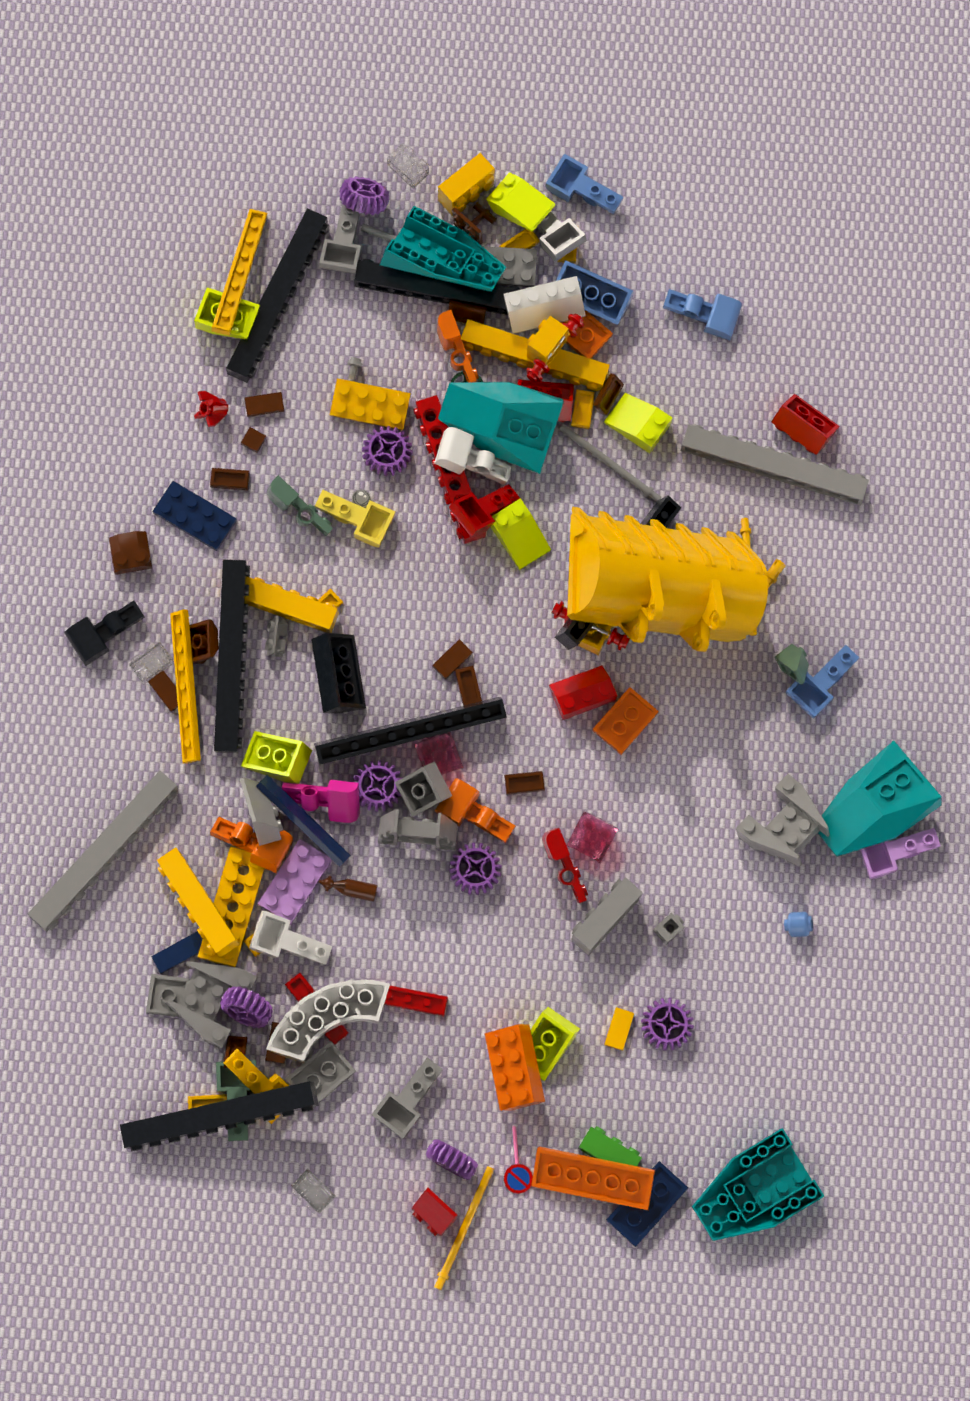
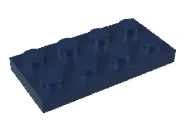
[152,481,237,551]
[606,1161,688,1247]

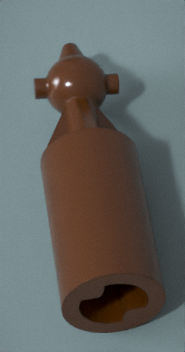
[319,876,378,902]

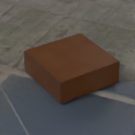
[241,427,267,453]

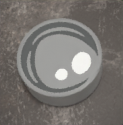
[352,489,371,508]

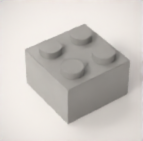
[395,762,452,817]

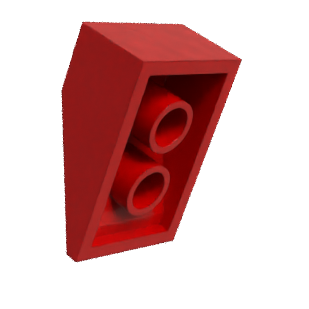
[412,1187,457,1236]

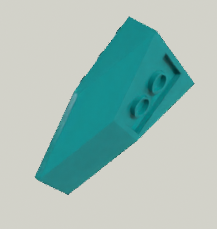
[380,206,506,292]
[438,382,564,474]
[818,740,942,857]
[692,1128,824,1241]

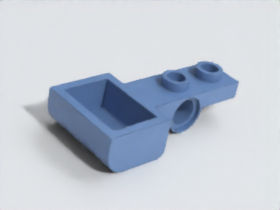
[545,154,623,214]
[663,289,742,341]
[785,645,860,719]

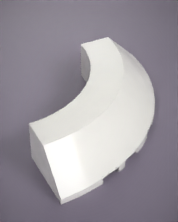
[266,980,390,1063]

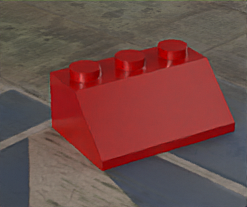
[518,379,574,422]
[771,394,840,455]
[549,665,617,720]

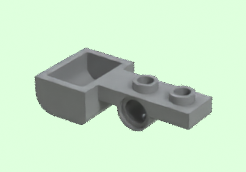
[319,204,361,274]
[536,211,587,262]
[371,1058,443,1139]

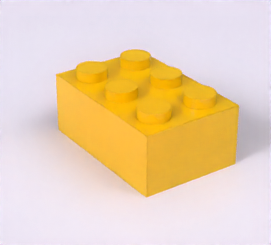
[438,153,495,216]

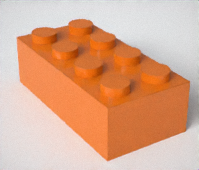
[484,1024,545,1111]

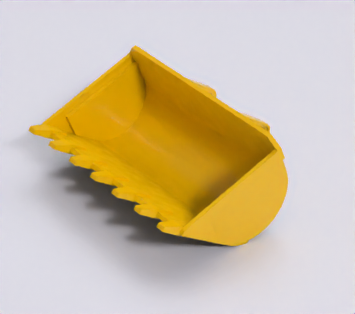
[567,507,768,652]

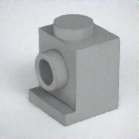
[653,912,684,945]

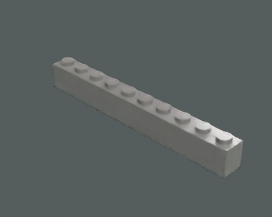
[680,424,869,506]
[28,771,178,932]

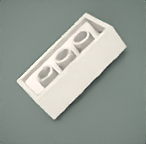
[504,276,586,334]

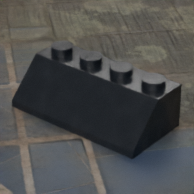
[311,633,366,714]

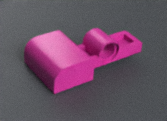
[282,780,360,823]

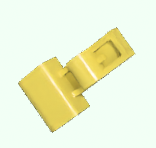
[315,490,396,548]

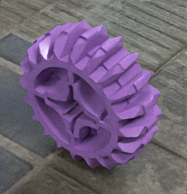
[339,176,389,215]
[362,426,413,476]
[353,760,402,812]
[449,843,502,895]
[220,986,273,1028]
[641,998,694,1051]
[426,1140,478,1180]

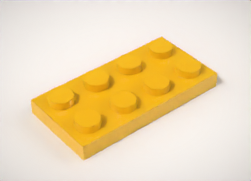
[330,378,411,431]

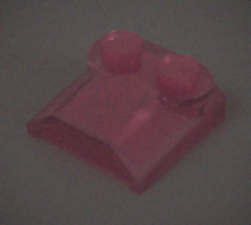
[414,732,464,775]
[567,811,618,864]

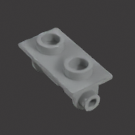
[265,616,288,657]

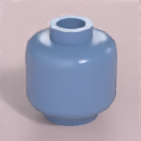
[784,911,813,937]

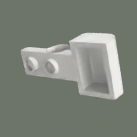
[434,427,512,485]
[249,910,332,965]

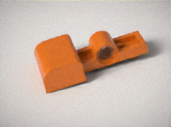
[437,310,479,382]
[435,778,516,843]
[210,817,293,873]

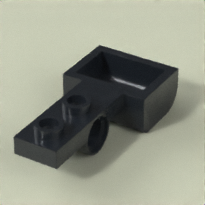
[64,601,145,666]

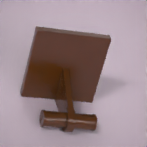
[452,202,497,245]

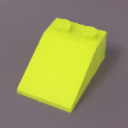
[486,172,555,232]
[194,287,260,340]
[604,393,673,454]
[490,498,551,570]
[241,731,312,784]
[531,1007,580,1081]

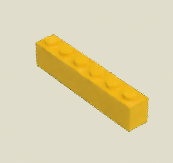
[245,577,339,633]
[157,847,240,958]

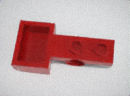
[449,484,520,538]
[542,828,588,903]

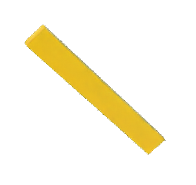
[212,209,268,336]
[170,609,201,764]

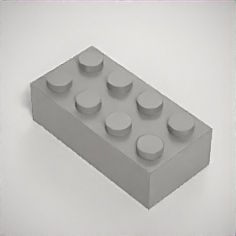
[571,877,643,956]

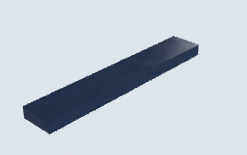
[256,775,351,867]

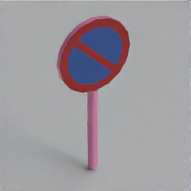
[504,1126,533,1194]

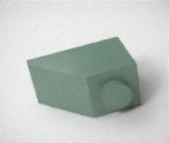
[774,644,809,685]

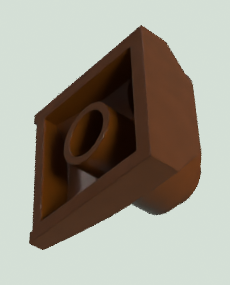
[109,531,153,575]
[189,619,219,664]

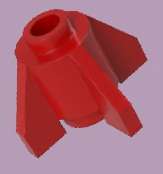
[194,391,229,427]

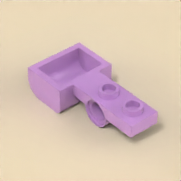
[860,828,941,879]

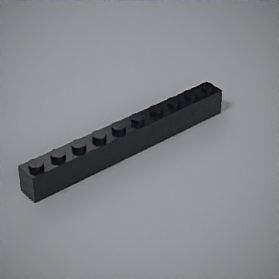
[226,208,329,383]
[354,259,520,315]
[555,495,682,650]
[214,559,250,753]
[314,697,507,765]
[120,1081,319,1152]

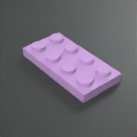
[258,839,332,925]

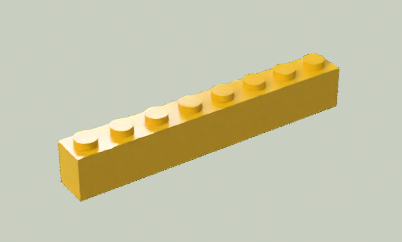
[461,319,610,391]

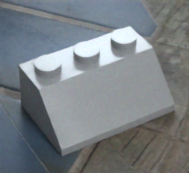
[240,778,283,846]

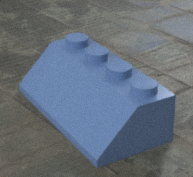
[556,260,634,325]

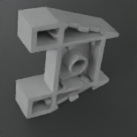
[736,774,830,867]
[378,809,457,850]
[166,961,257,1049]

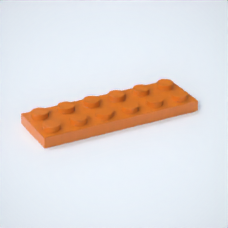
[531,1147,655,1210]

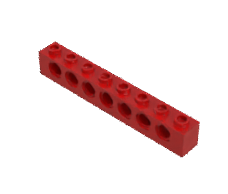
[413,395,486,544]

